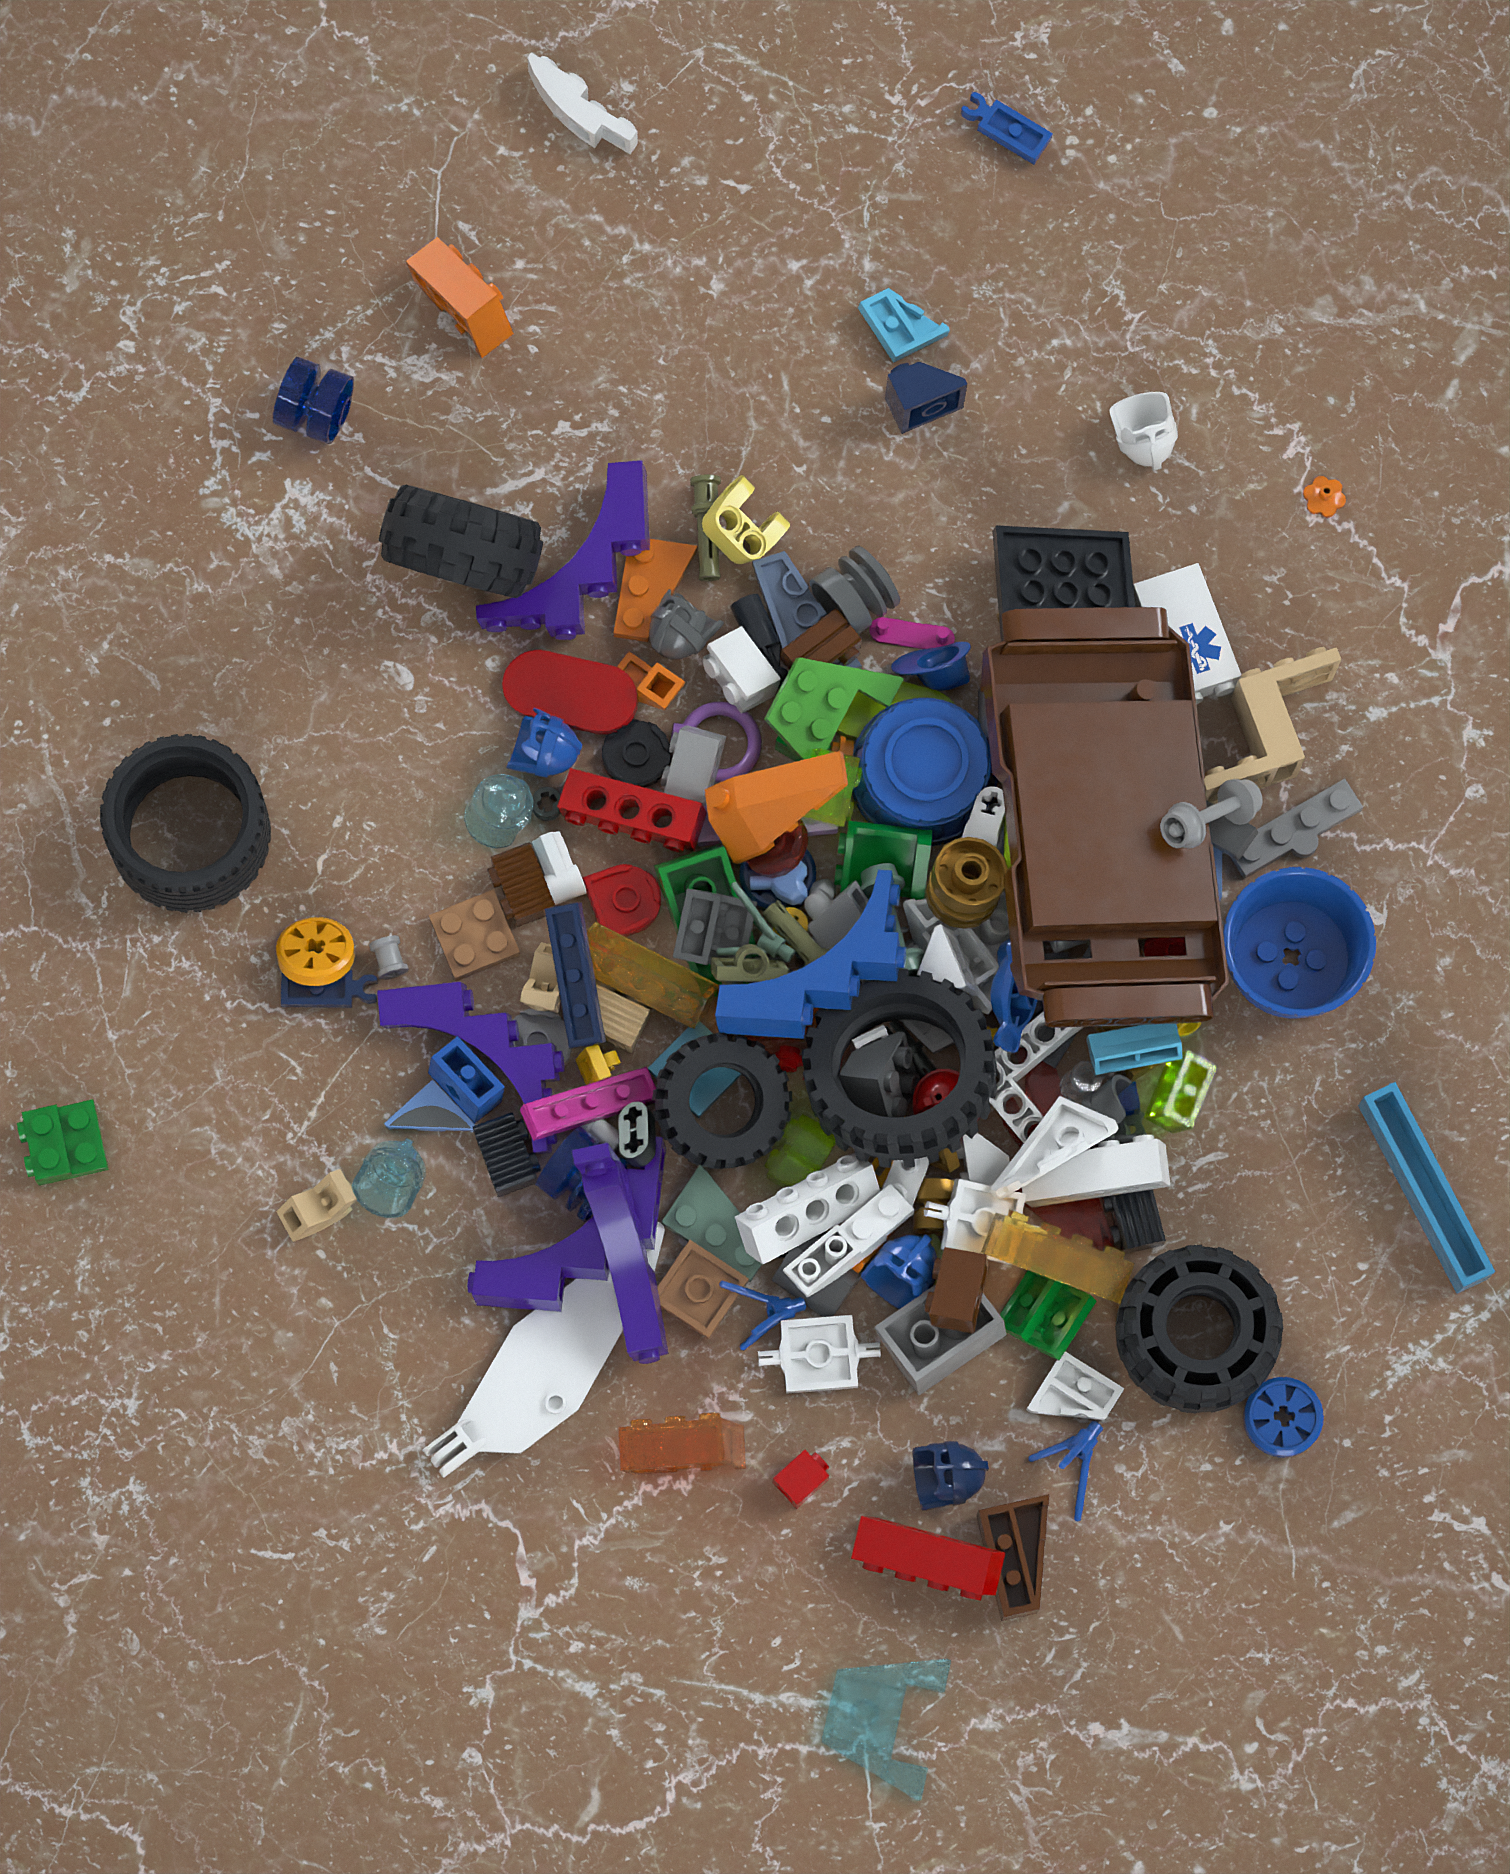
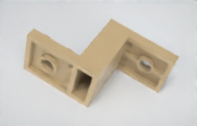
[1204,647,1341,804]

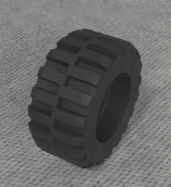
[652,1033,793,1169]

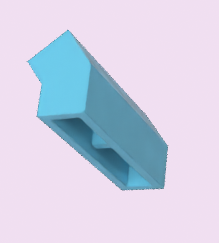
[1086,1024,1183,1075]

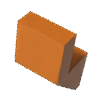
[617,651,685,711]

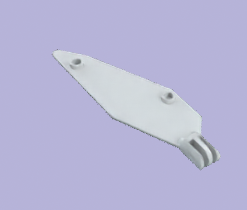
[422,1222,665,1478]

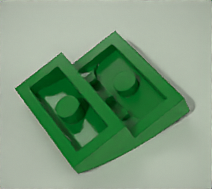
[1000,1264,1097,1361]

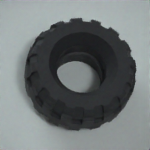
[378,484,543,598]
[1115,1244,1283,1414]

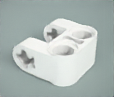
[962,786,1006,857]

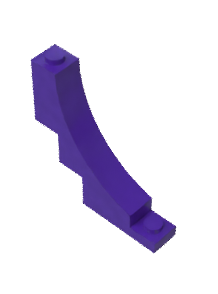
[467,1137,666,1312]
[572,1143,669,1364]

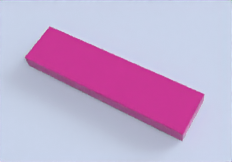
[520,1066,656,1141]

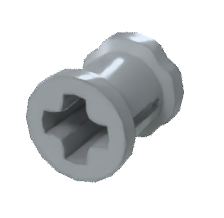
[369,935,409,980]

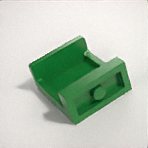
[834,821,932,901]

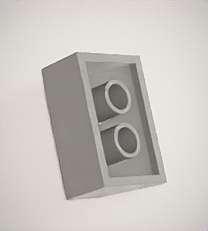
[875,1285,1006,1395]

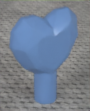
[750,859,807,905]

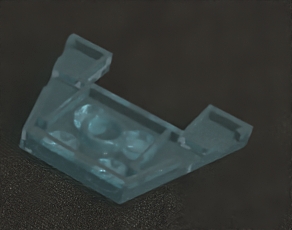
[821,1659,951,1801]

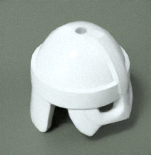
[1109,392,1178,471]

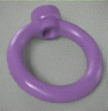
[670,702,761,783]

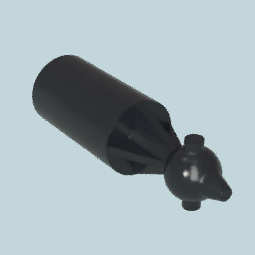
[730,594,788,689]

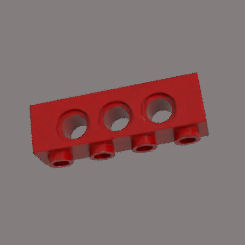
[557,768,707,853]

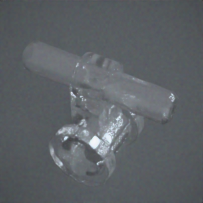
[1059,1061,1131,1102]

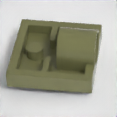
[710,944,789,985]

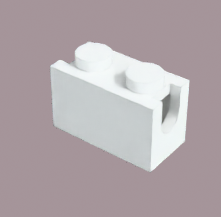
[702,626,781,714]

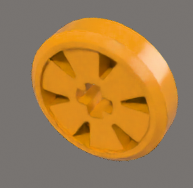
[276,917,355,986]

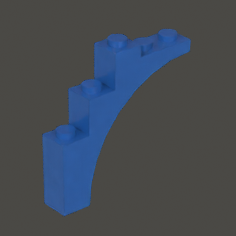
[715,870,906,1039]

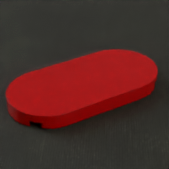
[502,650,639,735]

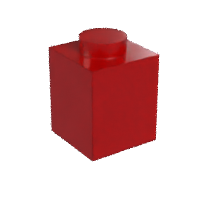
[772,1449,829,1509]

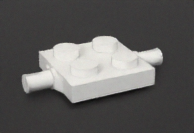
[924,1179,1044,1264]
[758,1315,881,1394]

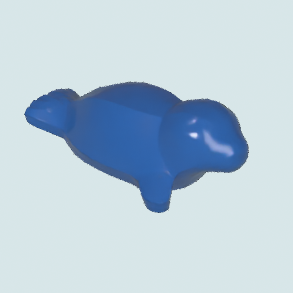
[990,938,1038,1053]

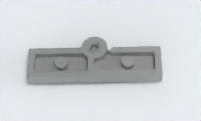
[1230,779,1363,879]

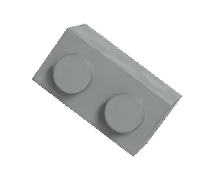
[661,725,727,807]

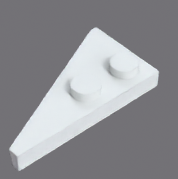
[990,1096,1119,1200]

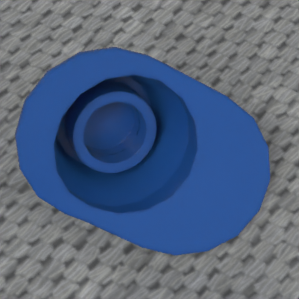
[891,642,971,691]

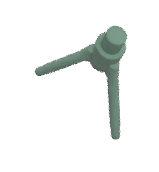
[716,882,796,962]

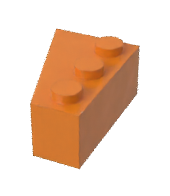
[406,237,514,358]

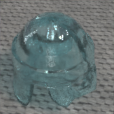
[464,774,533,849]
[352,1138,426,1218]

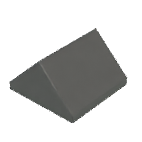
[772,1231,870,1317]

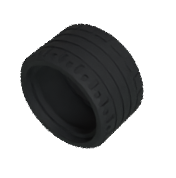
[100,734,271,913]

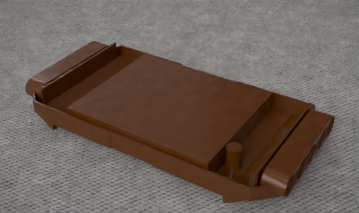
[980,607,1229,1028]

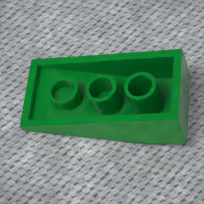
[654,843,758,1002]

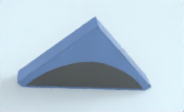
[384,1079,475,1132]

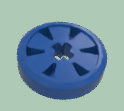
[1243,1377,1324,1458]

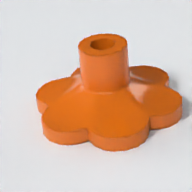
[1303,476,1346,518]

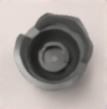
[649,589,724,660]
[1081,1074,1147,1149]

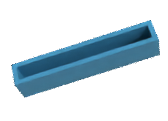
[1358,1082,1495,1294]

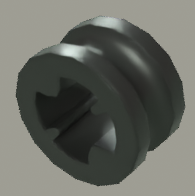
[531,787,561,821]

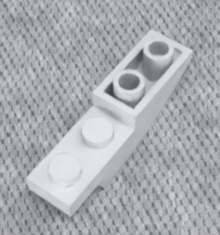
[527,53,638,154]
[783,1184,914,1297]

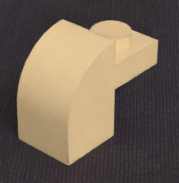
[520,942,561,1013]
[276,1169,357,1242]

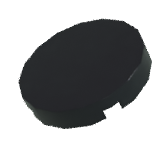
[602,719,670,788]

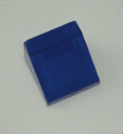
[1118,1081,1141,1117]

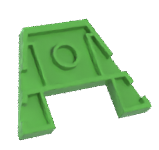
[764,658,904,799]

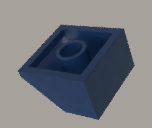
[885,362,967,434]

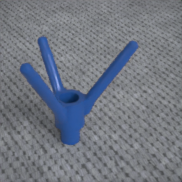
[719,1280,806,1351]
[1028,1421,1103,1522]

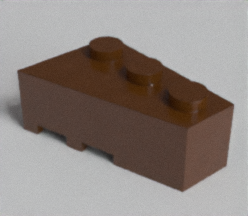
[976,1494,1049,1622]

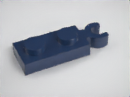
[281,970,378,1008]

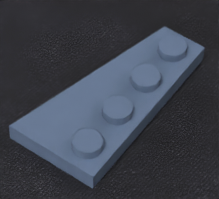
[752,551,862,670]

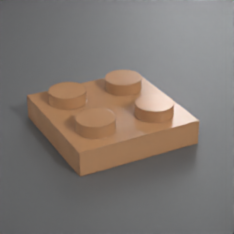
[429,889,520,981]
[657,1240,749,1339]

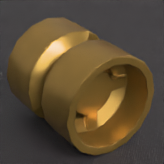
[913,1178,954,1236]

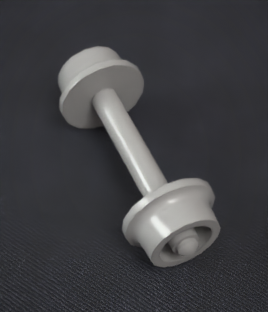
[1160,778,1263,849]

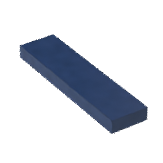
[545,902,606,1049]

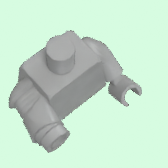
[804,879,914,949]

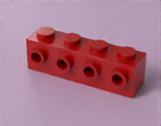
[851,1516,1005,1601]

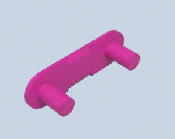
[869,617,955,649]

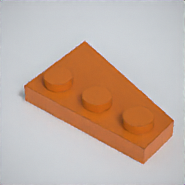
[613,539,698,642]

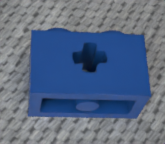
[428,1036,505,1123]

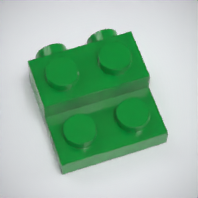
[17,1099,109,1186]

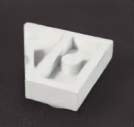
[1026,1351,1124,1421]

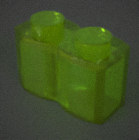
[764,1114,836,1188]

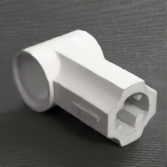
[532,831,587,905]

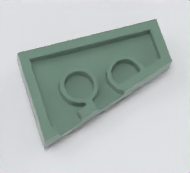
[661,1165,763,1282]

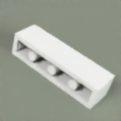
[1022,1135,1170,1207]

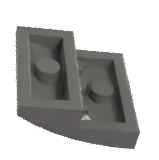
[673,888,758,965]

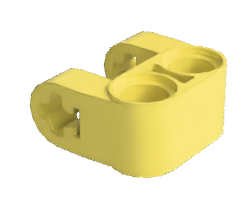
[702,475,790,564]

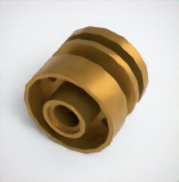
[925,837,1008,929]

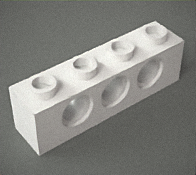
[735,1153,881,1264]

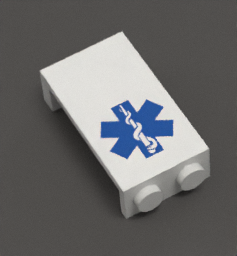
[1133,563,1241,704]

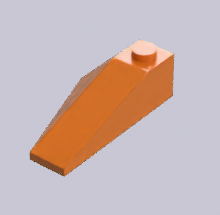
[705,751,848,864]

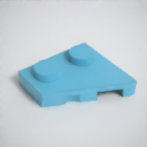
[858,288,950,363]

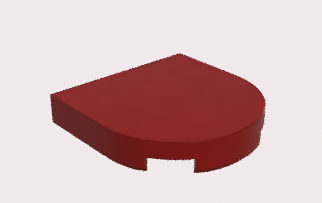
[582,864,661,944]

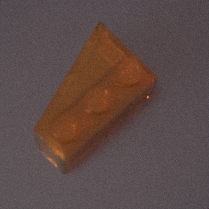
[619,1412,746,1475]

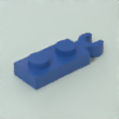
[961,92,1053,165]

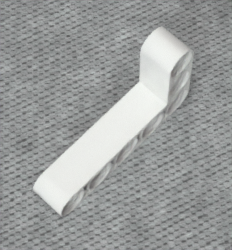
[989,1011,1083,1143]

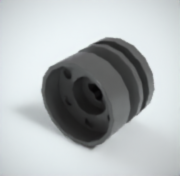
[810,546,901,635]

